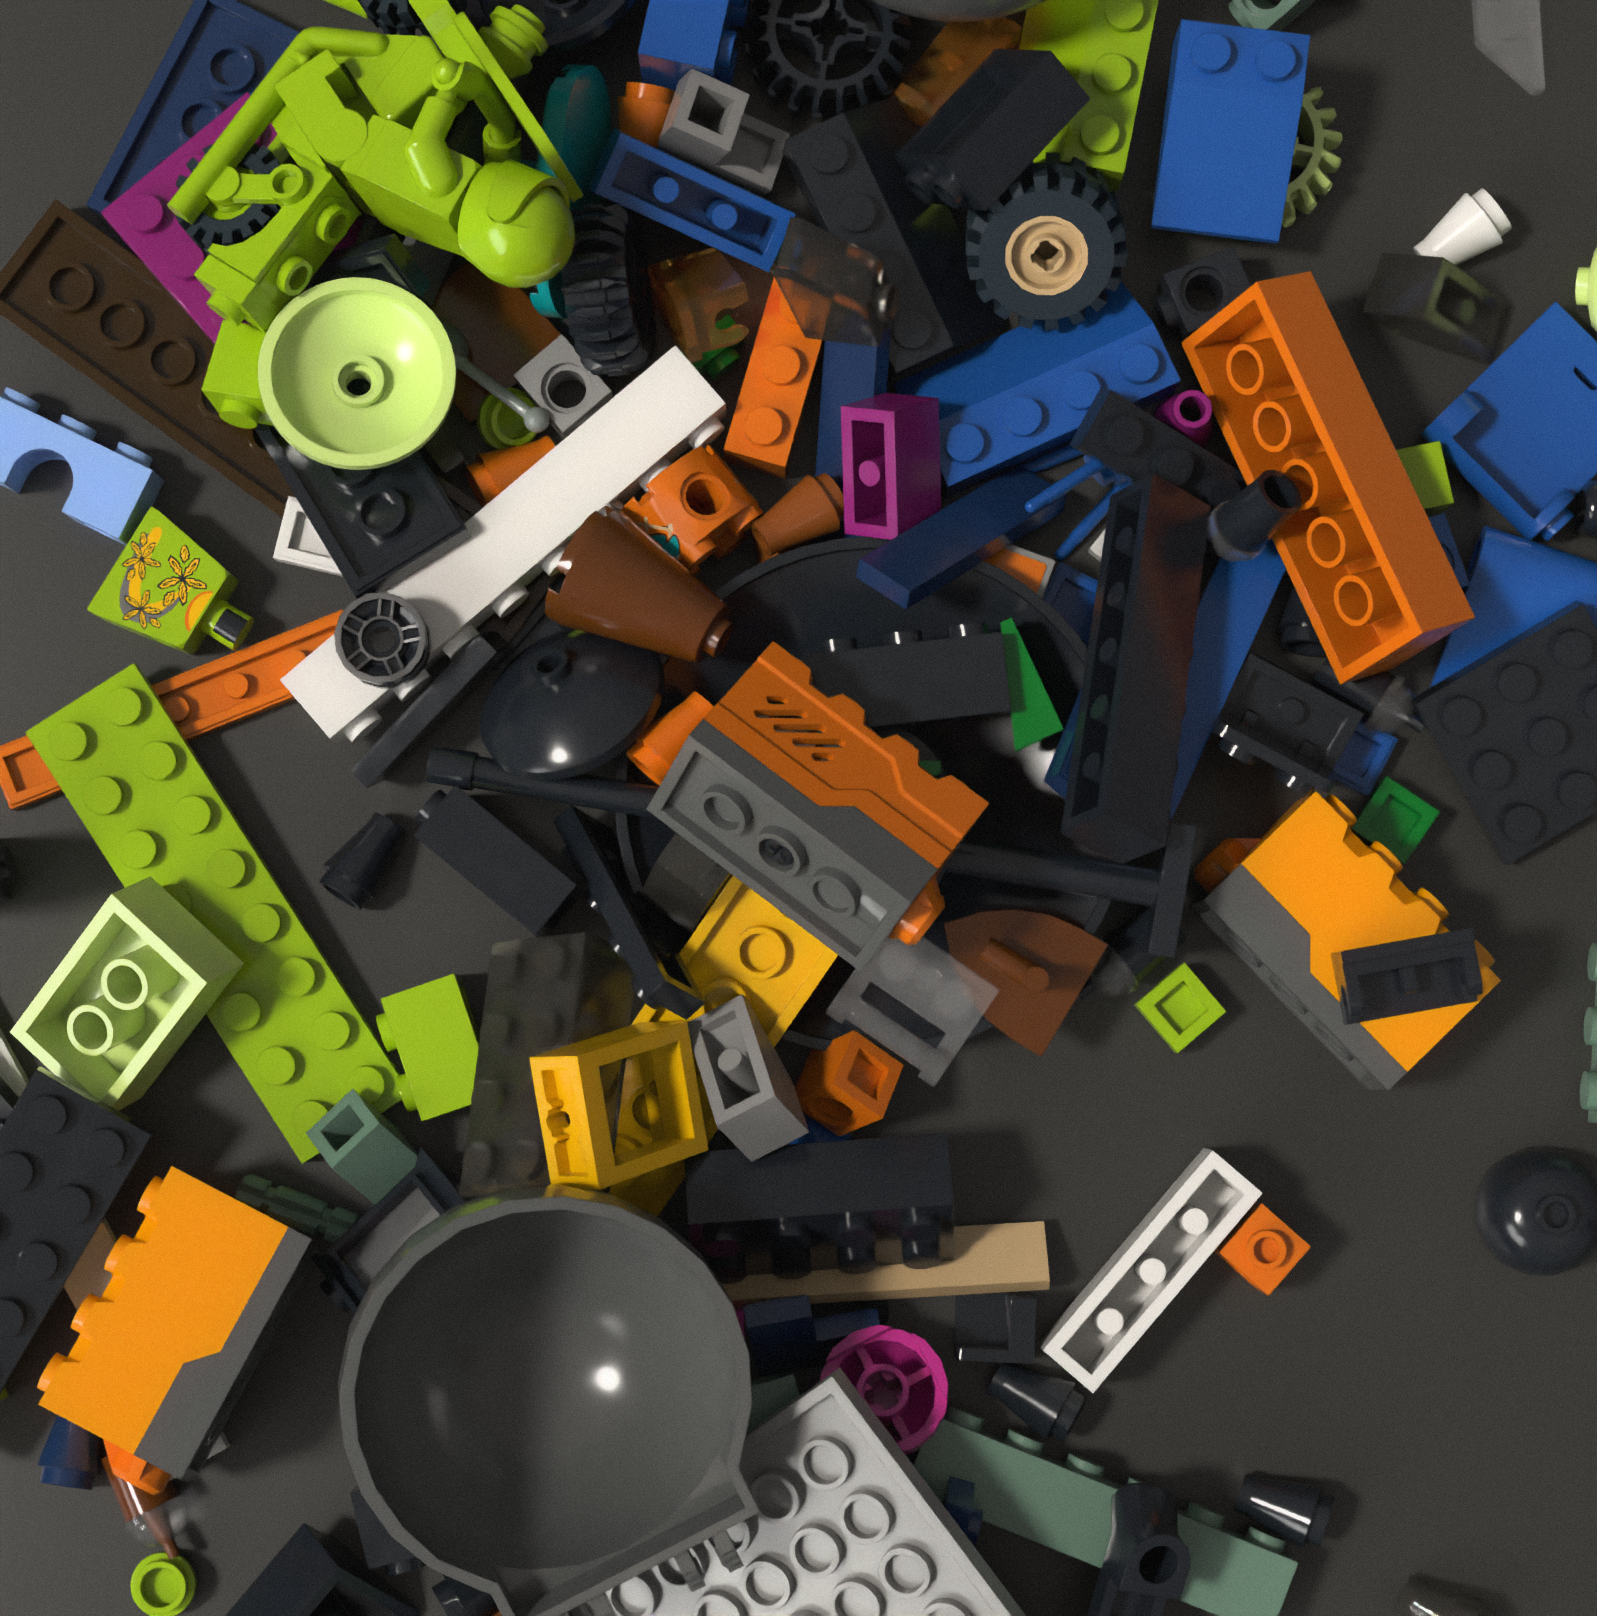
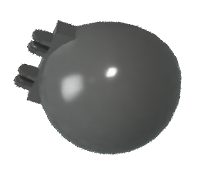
[338,1184,760,1616]

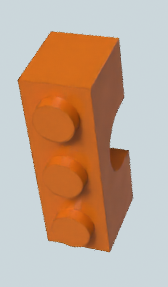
[724,267,838,480]

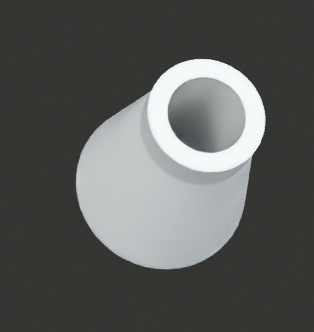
[1413,188,1512,278]

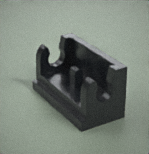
[1330,928,1483,1025]

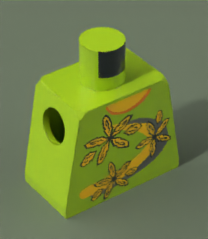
[87,506,254,655]

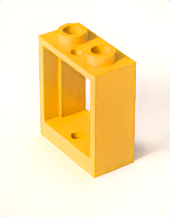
[529,1021,709,1190]

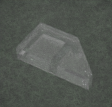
[1472,0,1545,95]

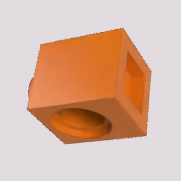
[795,1030,904,1137]
[1214,1201,1311,1296]

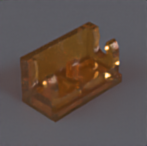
[890,16,1022,127]
[650,247,749,363]

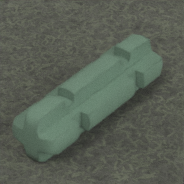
[235,1174,361,1243]

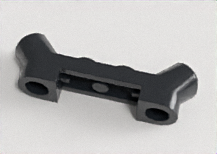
[1086,1483,1191,1616]

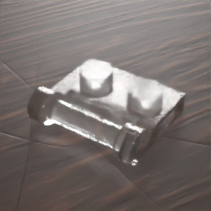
[826,936,1000,1087]

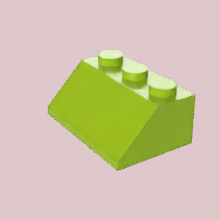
[1019,0,1159,193]

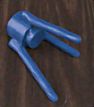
[1020,445,1132,560]

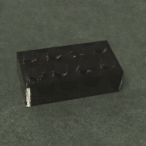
[459,932,635,1200]

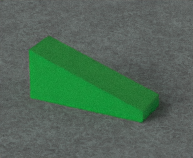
[1000,617,1064,753]

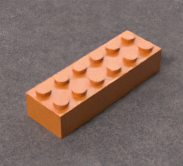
[1181,271,1475,685]

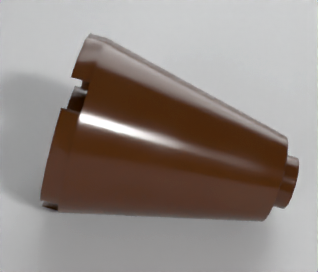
[545,504,735,663]

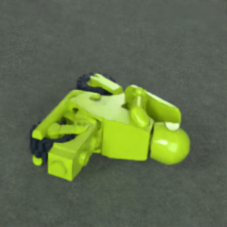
[167,0,584,333]

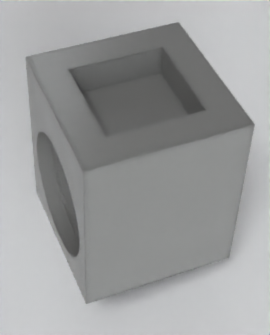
[513,334,613,440]

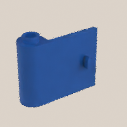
[1421,301,1597,542]
[1429,526,1597,688]

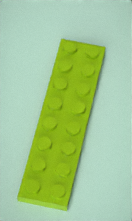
[25,663,402,1164]

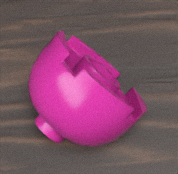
[820,1325,949,1455]

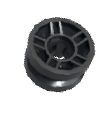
[334,592,432,689]

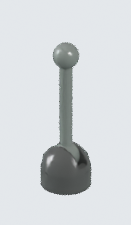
[438,317,549,433]

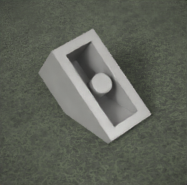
[688,994,809,1162]

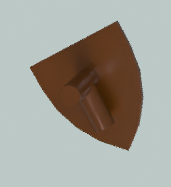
[944,909,1108,1057]

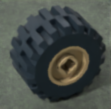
[966,152,1127,330]

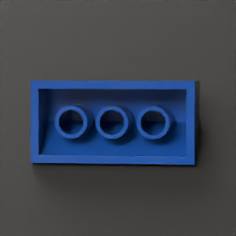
[892,281,1181,499]

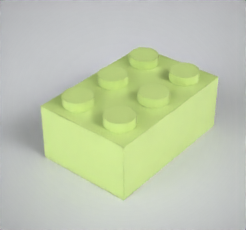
[10,877,244,1111]

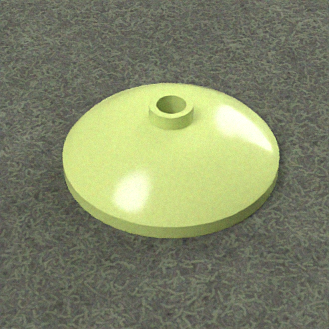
[258,277,456,470]

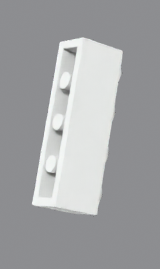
[1037,1148,1262,1393]

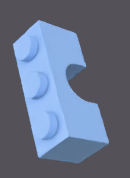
[0,387,165,545]

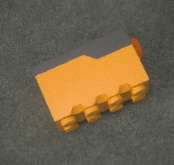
[1189,791,1501,1091]
[37,1166,319,1495]

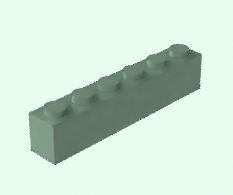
[910,1404,1299,1616]

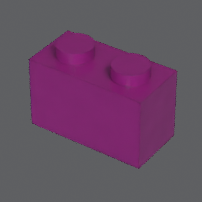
[841,393,941,540]

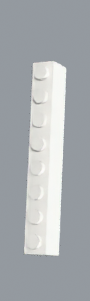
[280,345,727,745]

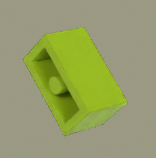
[376,973,501,1121]

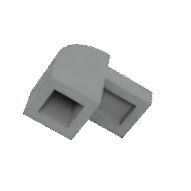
[658,69,790,196]

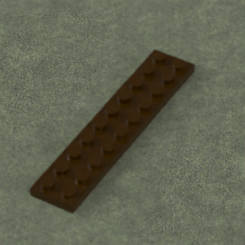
[0,199,563,671]

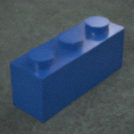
[588,128,796,273]

